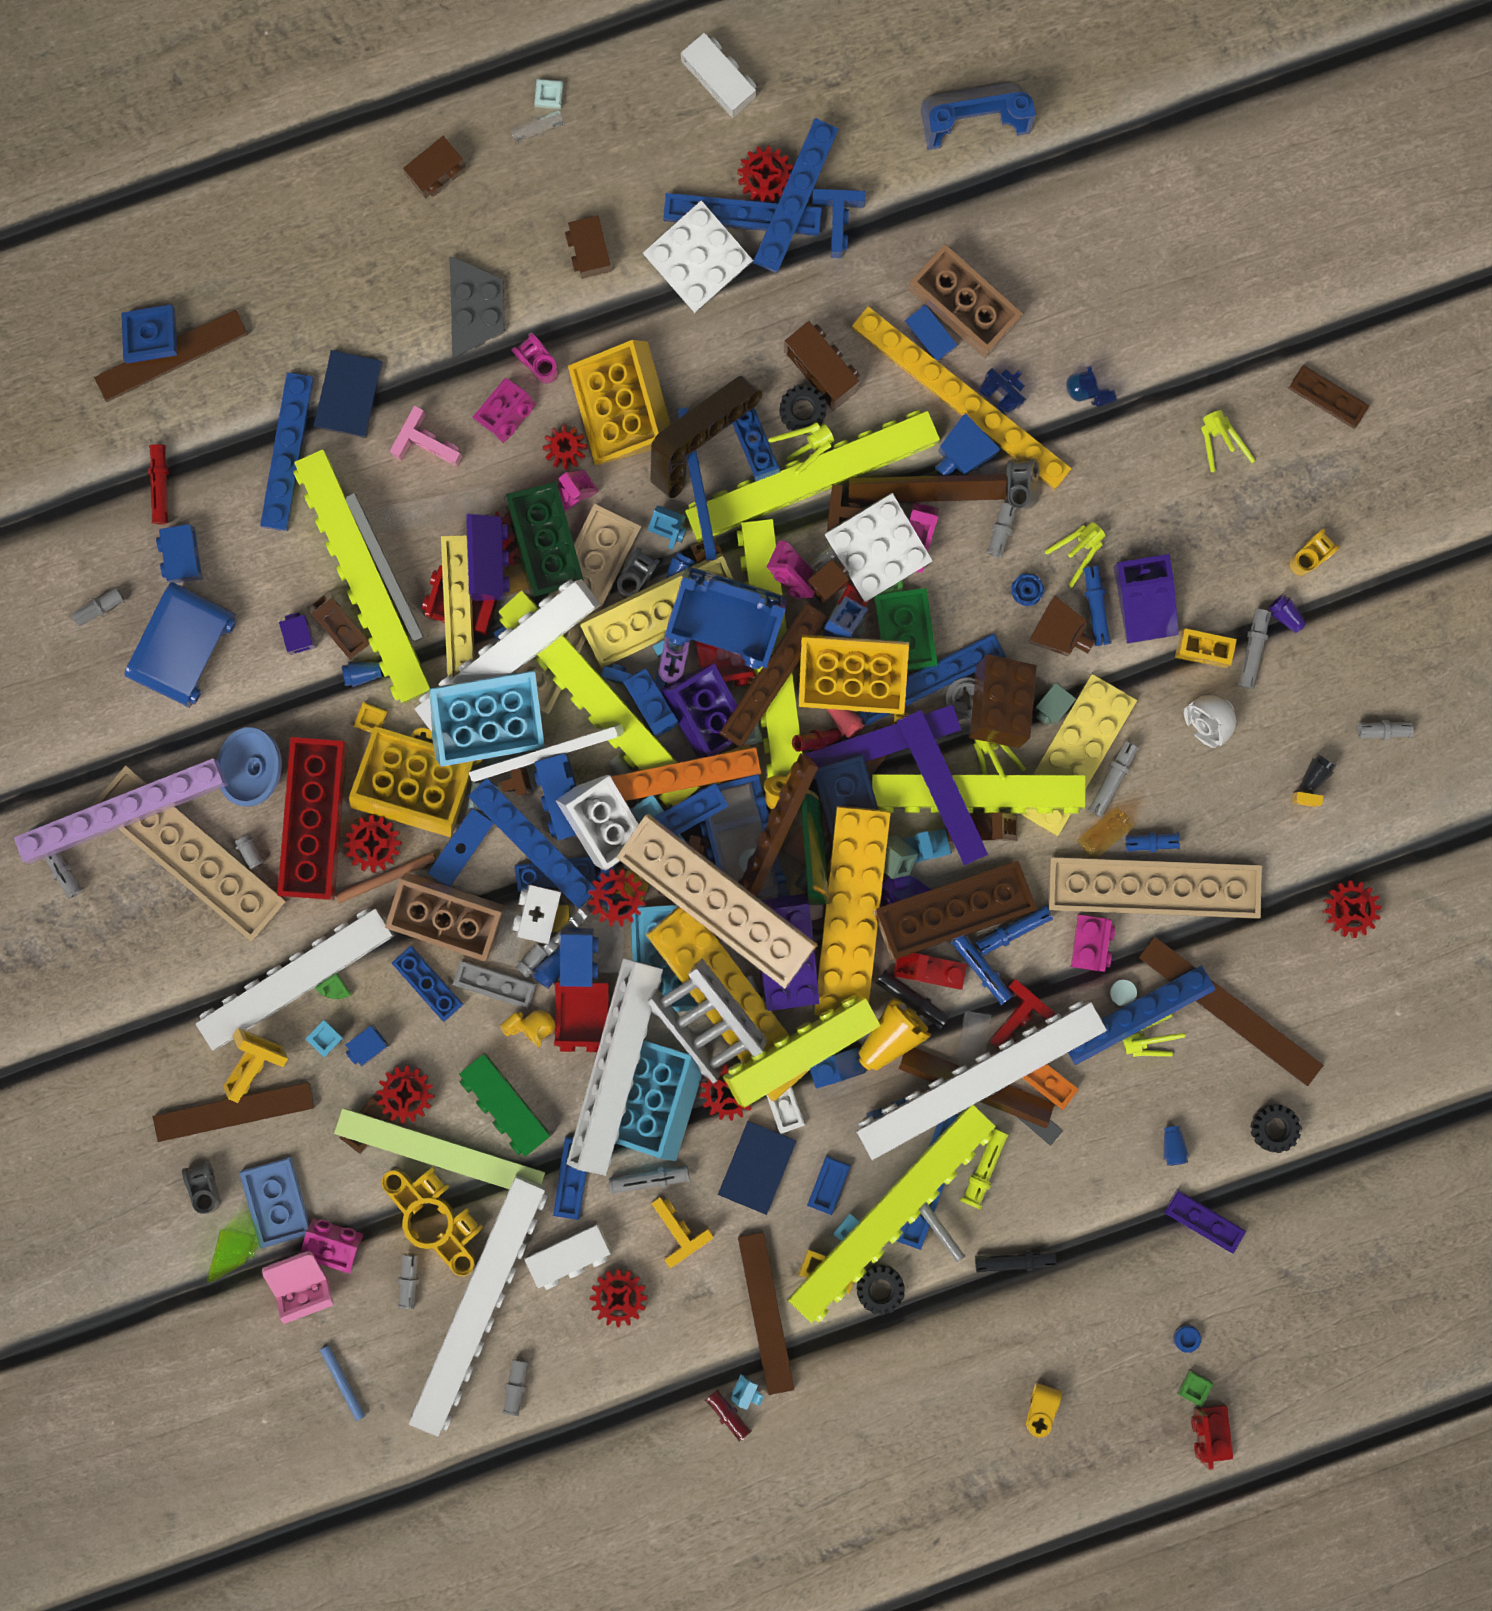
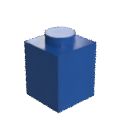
[346,1025,389,1066]

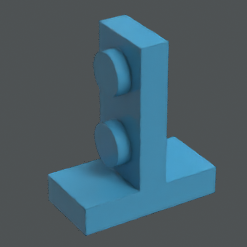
[902,829,951,863]

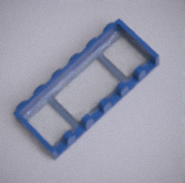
[697,774,789,900]

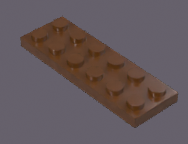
[873,860,1037,961]

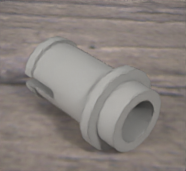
[235,834,264,870]
[515,944,548,978]

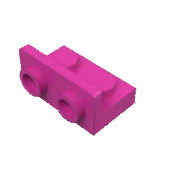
[473,377,536,443]
[766,541,815,599]
[1070,915,1115,972]
[301,1218,363,1274]

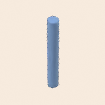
[320,1345,366,1421]

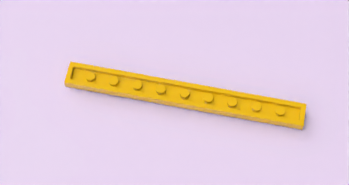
[851,307,1072,491]

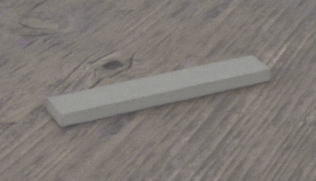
[346,493,425,642]

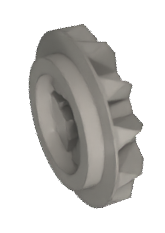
[946,678,975,720]

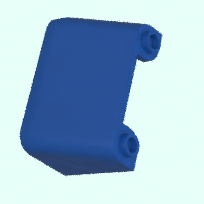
[921,82,1036,150]
[664,567,786,669]
[125,582,237,708]

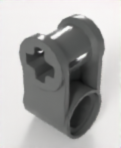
[1007,458,1039,509]
[617,548,660,599]
[182,1161,221,1214]

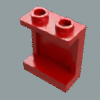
[422,565,498,635]
[696,641,755,686]
[554,982,609,1052]

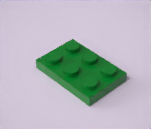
[875,588,938,671]

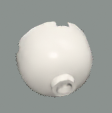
[1184,695,1237,748]

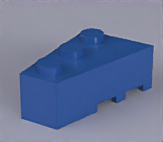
[534,753,577,841]

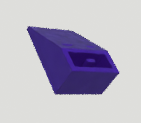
[1113,554,1179,644]

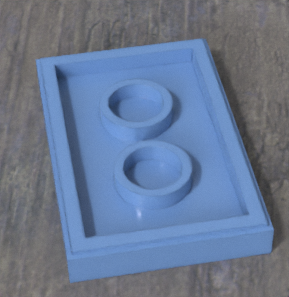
[239,1157,310,1249]

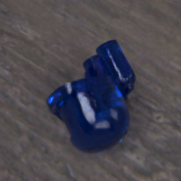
[1066,365,1118,407]

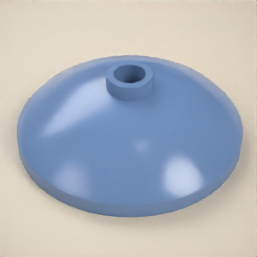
[217,727,282,807]

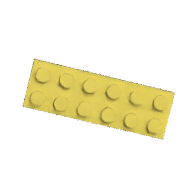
[579,553,734,669]
[1020,674,1137,836]

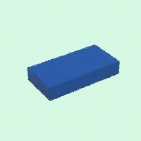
[905,304,958,362]
[807,1156,851,1215]

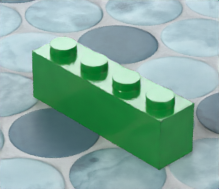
[459,1053,552,1157]

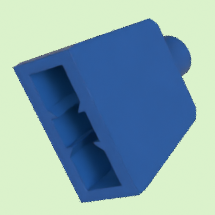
[935,413,1000,476]

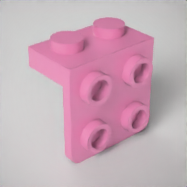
[262,1251,334,1324]

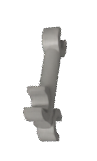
[543,898,596,956]

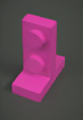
[557,470,599,513]
[909,502,939,573]

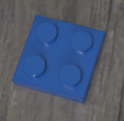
[122,304,177,363]

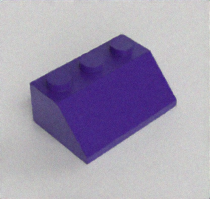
[466,514,510,601]
[661,663,737,758]

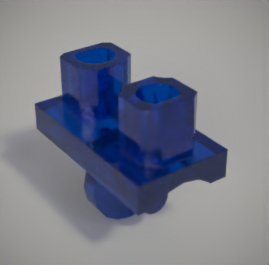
[978,368,1026,416]

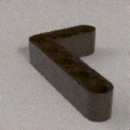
[650,376,763,499]

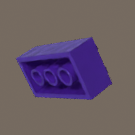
[760,894,820,1011]

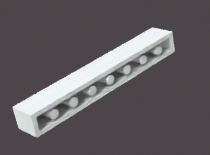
[415,579,601,732]
[196,907,395,1051]
[566,958,663,1176]

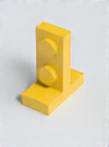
[223,1028,288,1103]
[651,1196,714,1269]

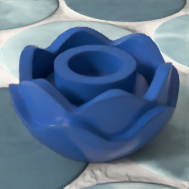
[1011,573,1044,606]

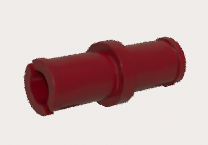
[792,728,842,752]
[705,1389,752,1442]

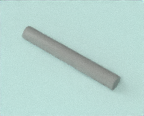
[918,1202,965,1262]

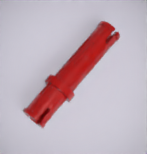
[148,444,169,525]

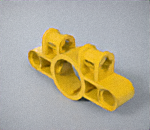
[381,1167,484,1276]

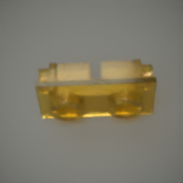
[1077,807,1134,859]

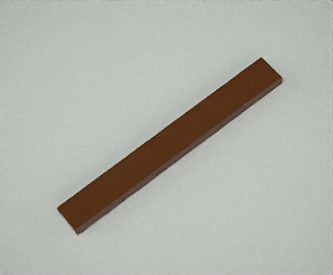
[1138,937,1324,1086]

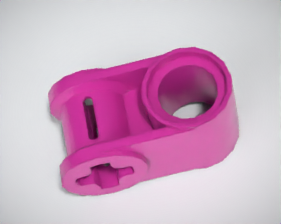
[511,332,559,384]

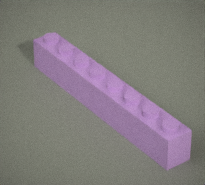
[14,758,228,864]

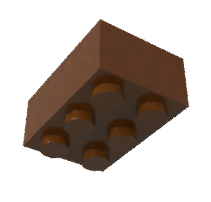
[784,321,860,411]
[969,654,1037,748]

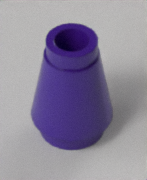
[1268,594,1307,633]

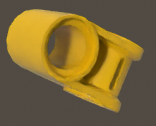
[1289,527,1341,576]
[1026,1383,1062,1438]

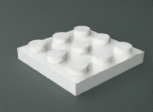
[643,201,753,313]
[824,493,932,602]

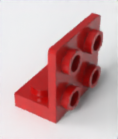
[1191,1404,1234,1470]

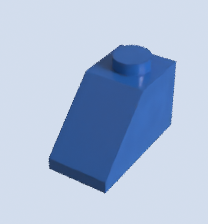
[810,1047,866,1089]

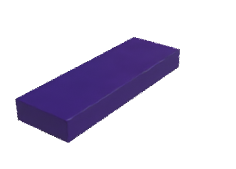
[1163,1190,1246,1254]

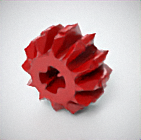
[543,425,588,470]

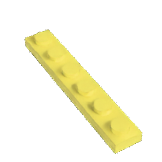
[441,535,475,678]

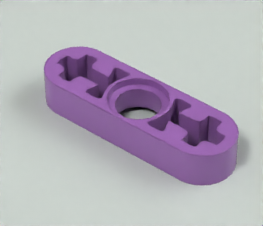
[658,614,689,683]

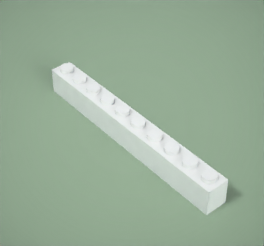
[855,1000,1107,1160]
[409,1174,548,1437]

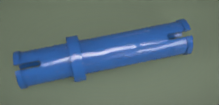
[1083,566,1112,646]
[975,905,1053,956]
[951,935,1014,1005]

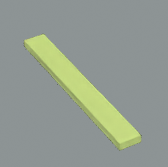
[334,1108,545,1189]

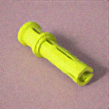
[959,1129,1009,1210]

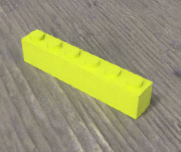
[723,995,881,1108]

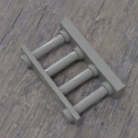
[647,958,768,1083]

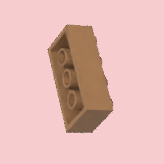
[908,244,1023,358]
[385,872,506,962]

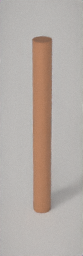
[335,853,436,904]

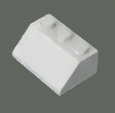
[556,775,639,871]

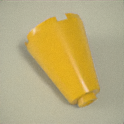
[859,998,931,1071]

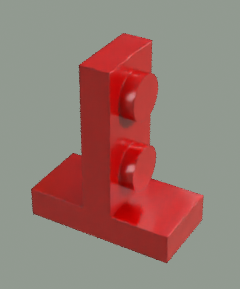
[893,953,967,990]
[988,979,1056,1048]

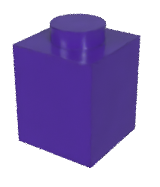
[279,613,316,655]

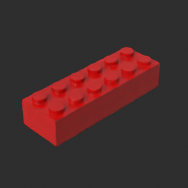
[277,737,348,901]

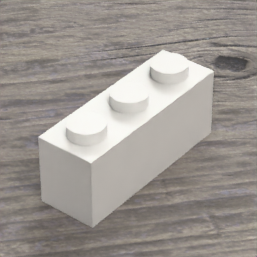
[681,33,756,118]
[524,1223,612,1290]

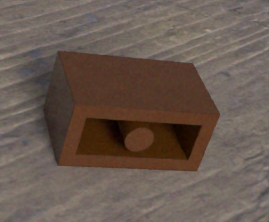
[403,135,465,199]
[565,215,612,279]
[807,560,849,606]

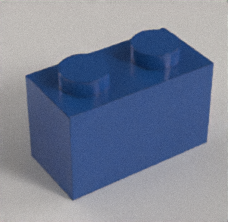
[156,524,203,584]
[560,928,599,987]

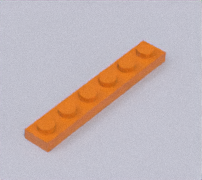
[611,747,761,801]

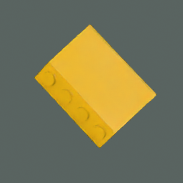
[568,340,671,466]
[799,635,909,714]
[349,726,474,838]

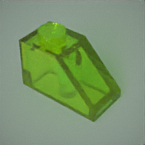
[207,1227,258,1283]

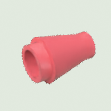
[827,709,865,739]

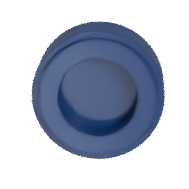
[1173,1325,1201,1353]

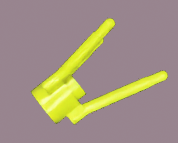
[1201,410,1255,473]
[768,422,834,475]
[1045,522,1106,588]
[973,739,1026,781]
[1123,1014,1186,1057]

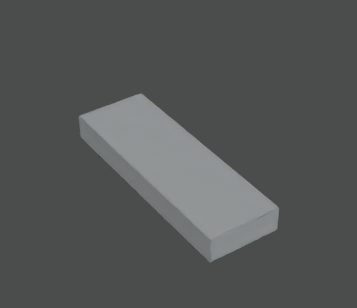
[452,960,536,1009]

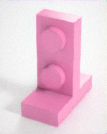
[389,406,462,467]

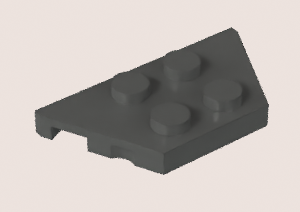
[450,257,505,358]

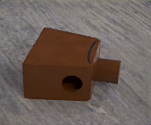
[1028,596,1095,656]

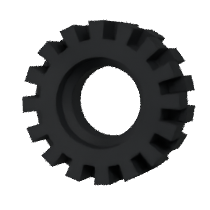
[779,384,827,435]
[1250,1104,1302,1153]
[856,1264,905,1315]

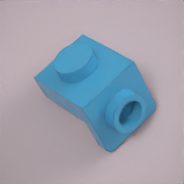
[648,505,687,550]

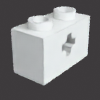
[512,885,561,944]

